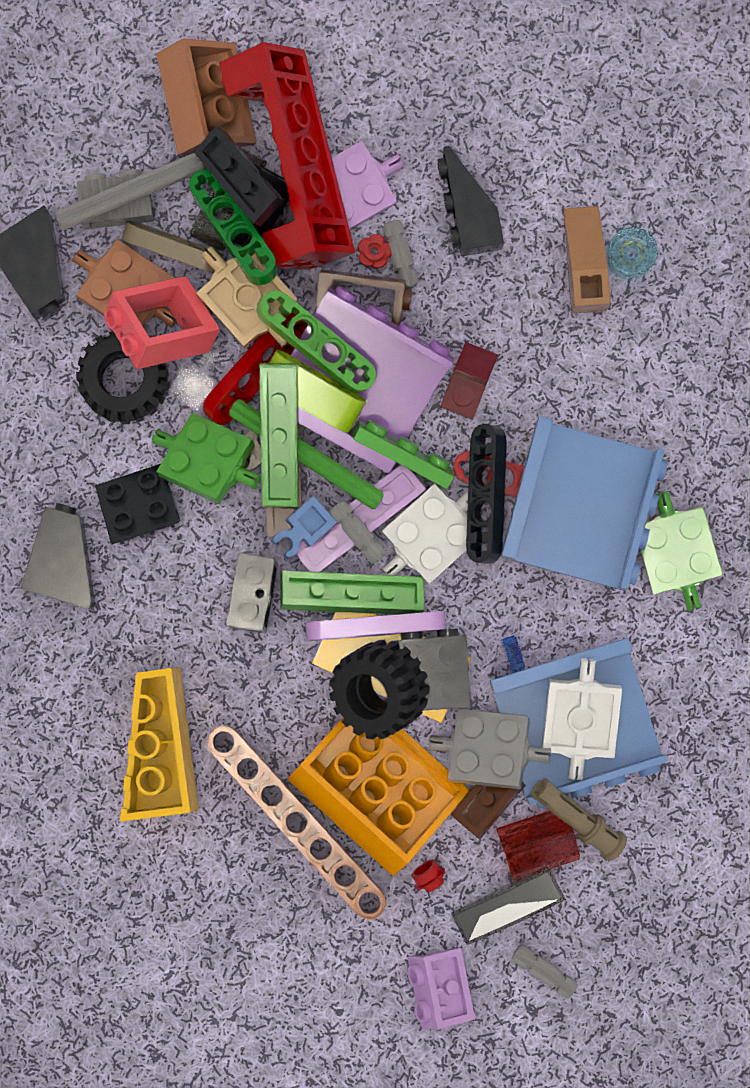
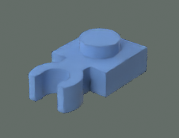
[271,496,337,558]

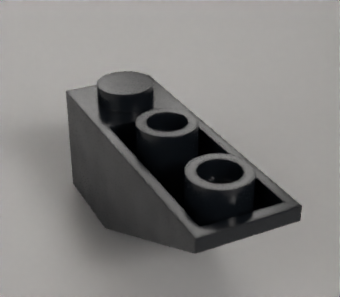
[437,146,504,257]

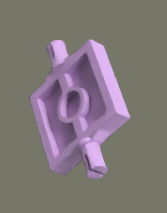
[332,141,404,230]

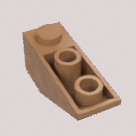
[563,206,611,313]

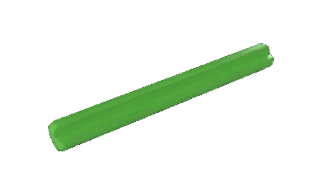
[229,400,384,509]

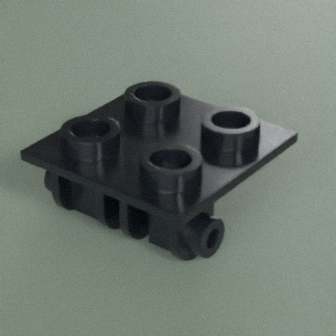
[95,464,181,545]

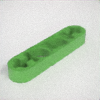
[256,290,376,393]

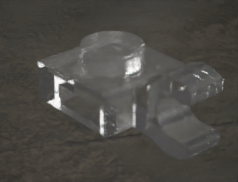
[168,348,222,412]

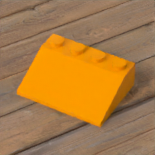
[287,718,470,876]

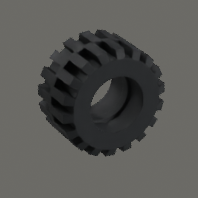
[76,331,169,424]
[329,640,429,739]

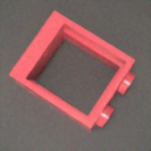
[104,276,220,369]

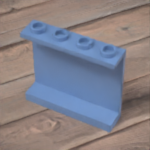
[500,416,668,591]
[490,638,668,809]

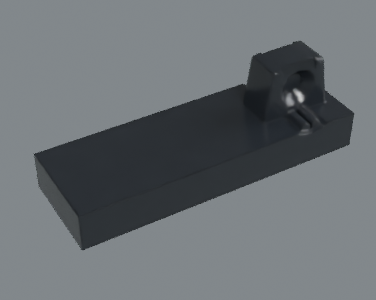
[194,126,284,227]

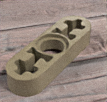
[122,221,224,272]

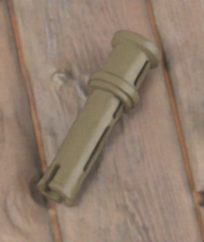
[531,778,627,861]

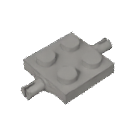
[428,709,551,790]

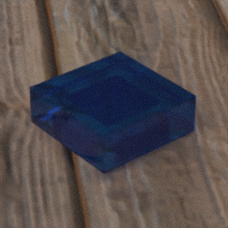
[500,635,526,674]

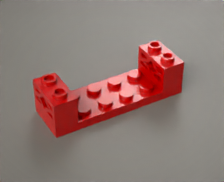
[219,42,355,270]

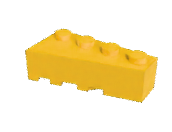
[120,667,199,822]

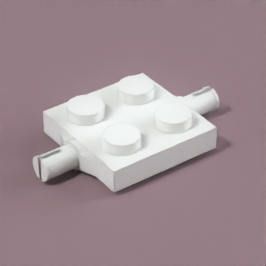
[381,483,468,584]
[542,658,622,780]

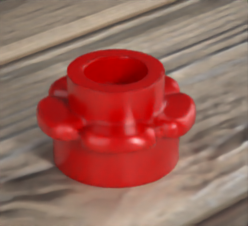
[357,234,392,269]
[411,859,445,892]

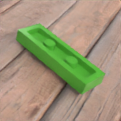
[352,420,454,489]

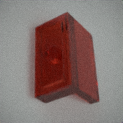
[496,811,580,881]

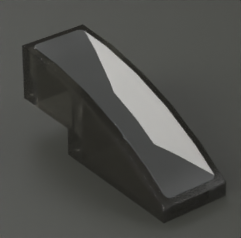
[451,865,566,945]

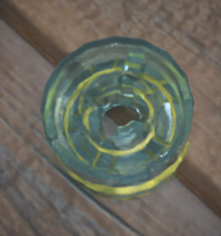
[606,227,658,280]

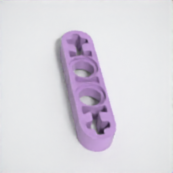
[305,611,446,641]

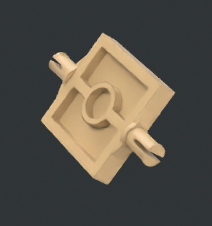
[196,246,298,348]

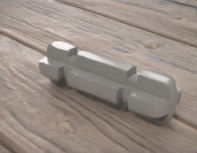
[383,220,419,289]
[330,501,386,564]
[512,945,578,999]

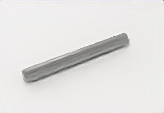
[55,153,207,230]

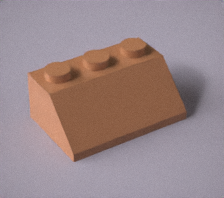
[156,38,257,155]

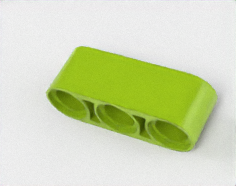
[259,350,367,433]

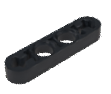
[466,423,507,564]

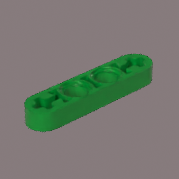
[189,169,277,285]

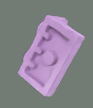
[407,948,475,1030]

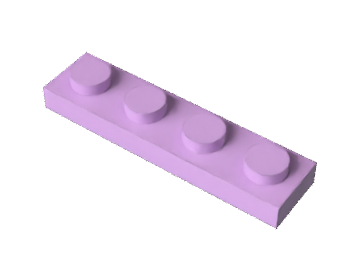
[296,465,426,572]

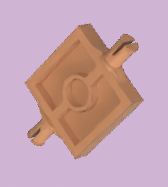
[72,239,177,328]

